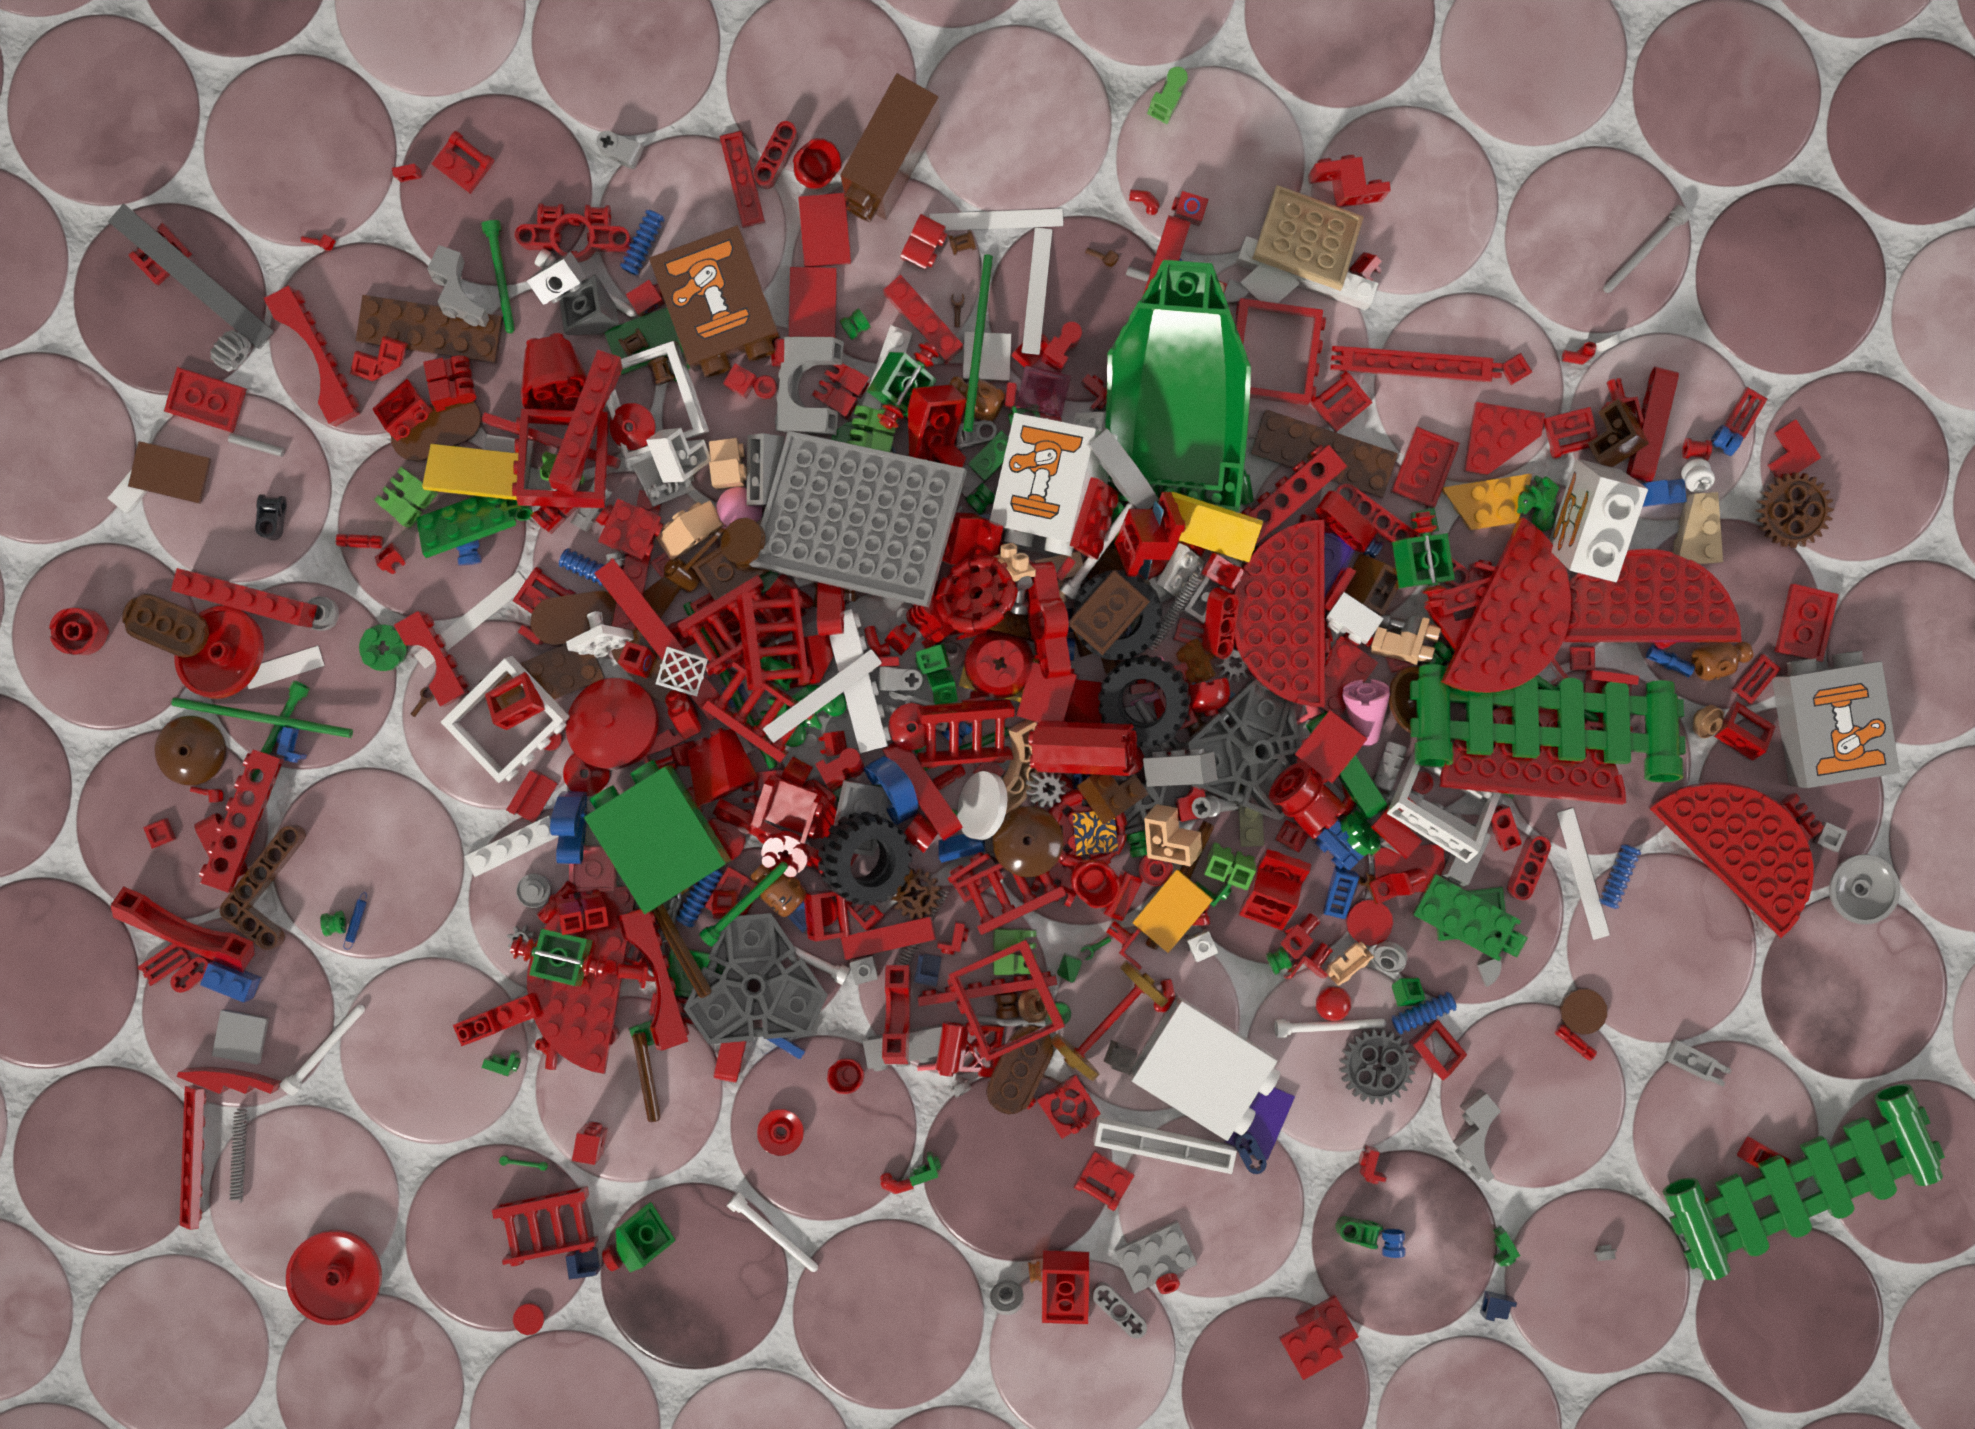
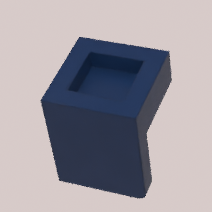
[914,952,942,987]
[566,1247,601,1280]
[1480,1291,1517,1322]

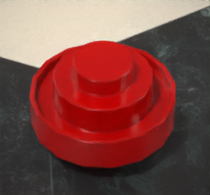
[1138,854,1173,886]

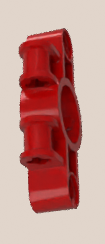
[514,203,633,263]
[1025,561,1071,679]

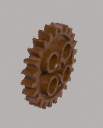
[1755,472,1834,548]

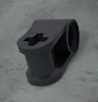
[255,494,287,540]

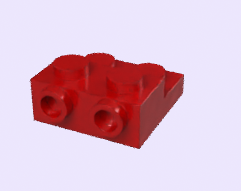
[372,379,433,442]
[598,499,664,561]

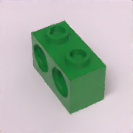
[968,430,1009,483]

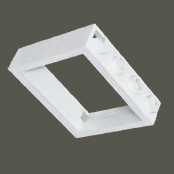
[605,341,709,459]
[441,656,570,783]
[1387,752,1501,863]

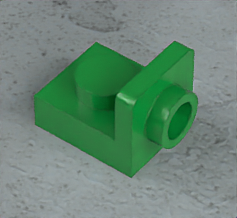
[916,644,950,675]
[927,669,958,705]
[481,1050,521,1077]
[909,1151,942,1186]
[1493,1226,1521,1267]

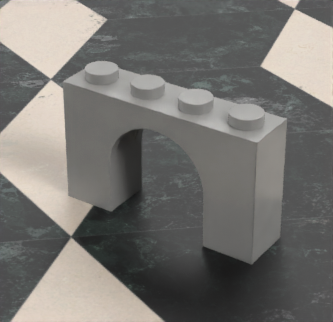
[775,337,844,435]
[1380,791,1491,887]

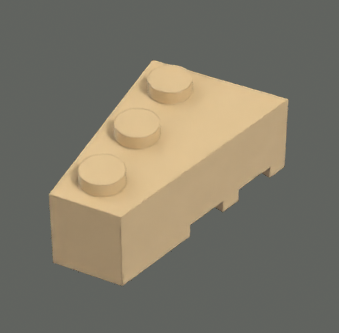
[1673,492,1723,565]

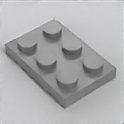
[834,780,888,856]
[1114,1221,1198,1294]

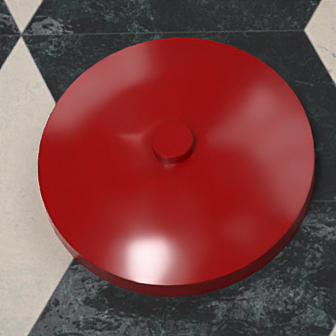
[174,606,264,699]
[566,678,659,770]
[286,1230,382,1325]

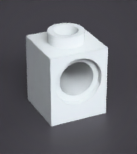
[1185,929,1218,962]

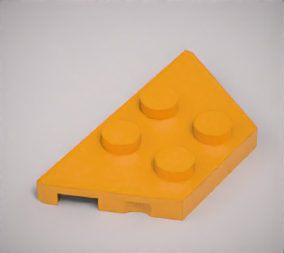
[1442,473,1532,530]

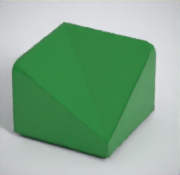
[1057,953,1082,983]
[1392,978,1426,1007]

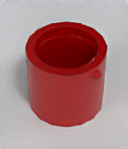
[904,812,938,853]

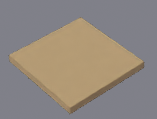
[1252,185,1364,291]

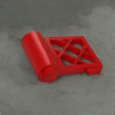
[935,1021,1004,1077]

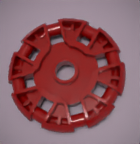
[936,555,1018,633]
[1048,789,1127,869]

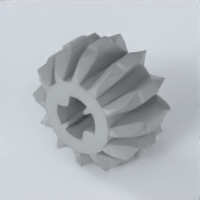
[210,330,251,372]
[1214,647,1249,682]
[1026,772,1066,807]

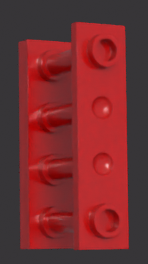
[677,575,789,676]
[736,588,811,691]
[703,660,815,762]
[917,699,1015,768]
[957,844,1066,935]
[492,1186,599,1267]

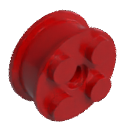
[1269,762,1324,818]

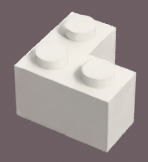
[646,428,711,483]
[1326,592,1384,645]

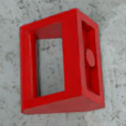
[485,672,545,730]
[1714,701,1776,761]
[1101,869,1143,921]
[804,890,849,942]
[1408,1019,1467,1081]

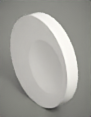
[957,771,1007,840]

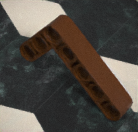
[219,825,306,950]

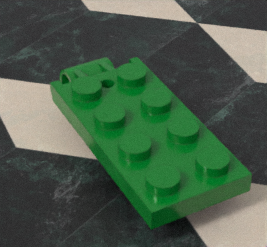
[416,496,533,558]
[1412,874,1528,962]

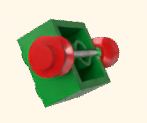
[867,342,939,429]
[1392,511,1455,608]
[510,929,607,986]

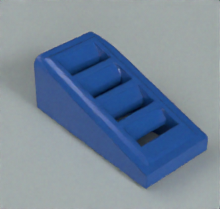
[1323,866,1359,919]

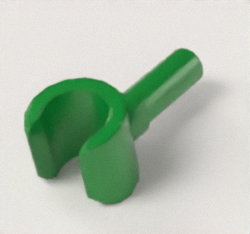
[1080,936,1111,960]

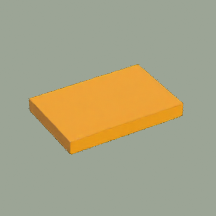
[1133,869,1214,953]

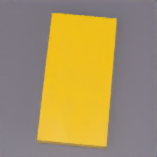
[422,444,518,500]
[1172,492,1263,563]

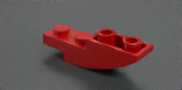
[453,993,542,1046]

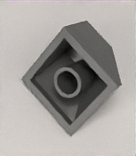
[559,274,619,335]

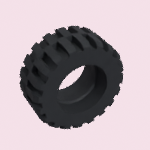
[1072,570,1163,660]
[1098,655,1191,747]
[818,812,912,906]

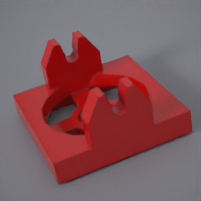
[1037,1074,1101,1139]

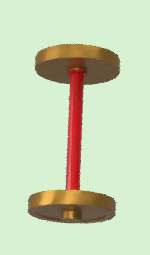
[1051,960,1168,1081]

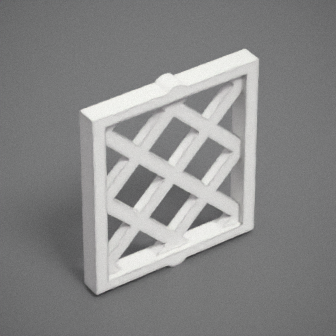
[655,647,708,696]

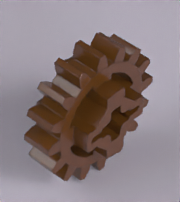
[891,868,942,919]

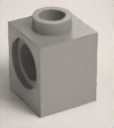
[849,954,879,985]

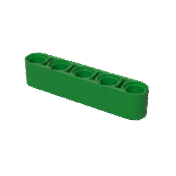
[1306,711,1388,820]

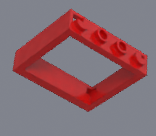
[1235,298,1326,406]
[512,409,609,508]
[947,939,1065,1062]

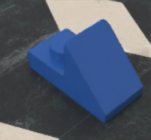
[1642,479,1687,507]

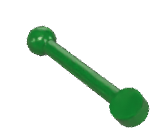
[499,1156,548,1171]

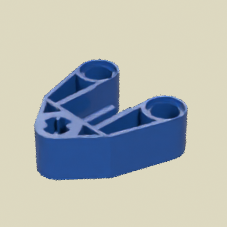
[864,756,918,825]
[550,791,587,864]

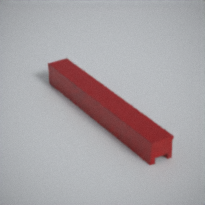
[594,558,729,721]

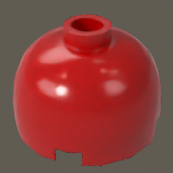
[1188,678,1230,717]

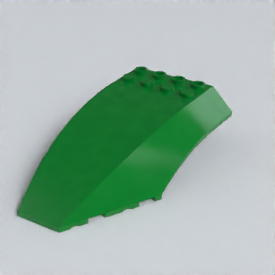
[1105,260,1251,512]

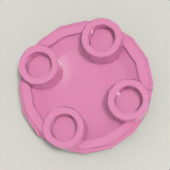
[716,487,762,527]

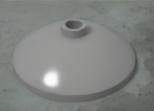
[1829,854,1900,924]

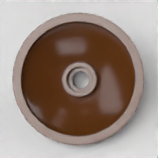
[1389,667,1419,733]
[155,716,226,786]
[993,806,1063,877]

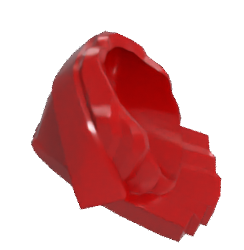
[802,780,837,840]

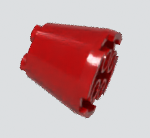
[521,333,588,411]
[964,630,1034,699]

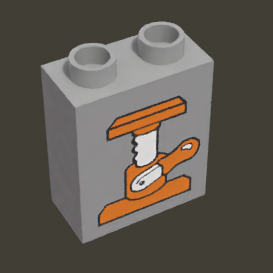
[1772,651,1900,788]

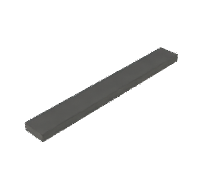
[108,204,275,349]

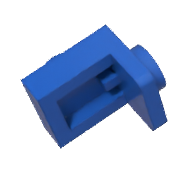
[277,727,307,763]

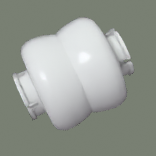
[1681,459,1715,493]

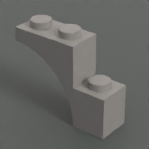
[427,245,489,327]
[1453,1090,1501,1183]

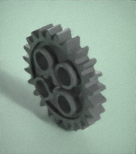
[1339,1028,1416,1105]

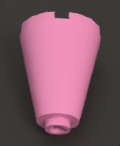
[1342,680,1390,747]

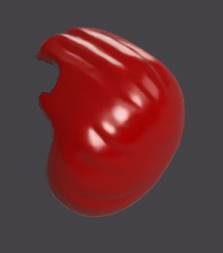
[793,138,842,189]
[1071,859,1121,908]

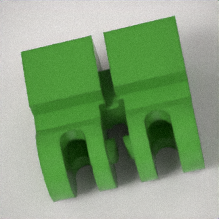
[1147,67,1188,124]
[847,406,898,452]
[374,466,438,528]
[1204,842,1256,890]
[993,927,1037,975]

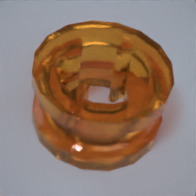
[1028,1261,1042,1283]

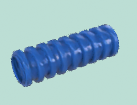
[620,210,665,275]
[559,548,604,586]
[1599,844,1641,909]
[675,869,723,928]
[1391,991,1457,1035]

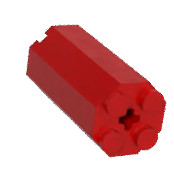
[1028,721,1137,776]

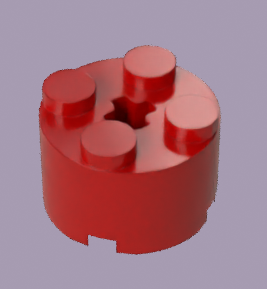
[49,608,109,655]
[1293,784,1347,839]

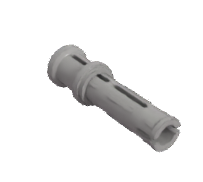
[1192,796,1241,819]

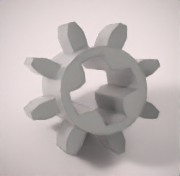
[507,925,536,947]

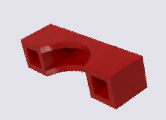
[883,274,963,364]
[394,611,470,707]
[882,965,912,1064]

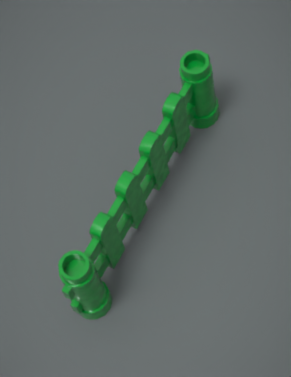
[1410,664,1686,782]
[1662,1084,1945,1280]

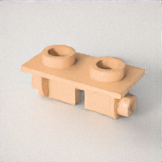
[1325,941,1374,986]

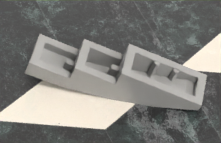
[1087,428,1159,509]

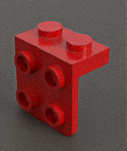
[947,852,1004,903]

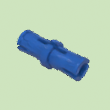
[1646,645,1695,678]

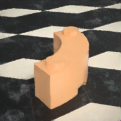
[1002,719,1038,814]

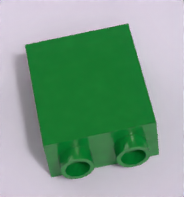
[584,760,731,915]

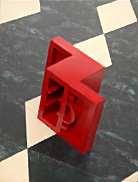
[1308,154,1391,208]
[1115,492,1185,577]
[942,512,1003,564]
[1239,849,1311,930]
[1279,1295,1359,1380]

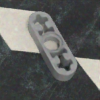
[1092,1282,1147,1339]

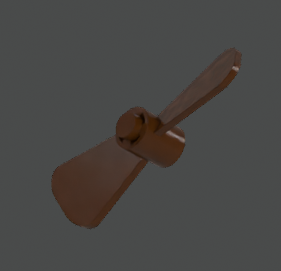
[643,525,727,619]

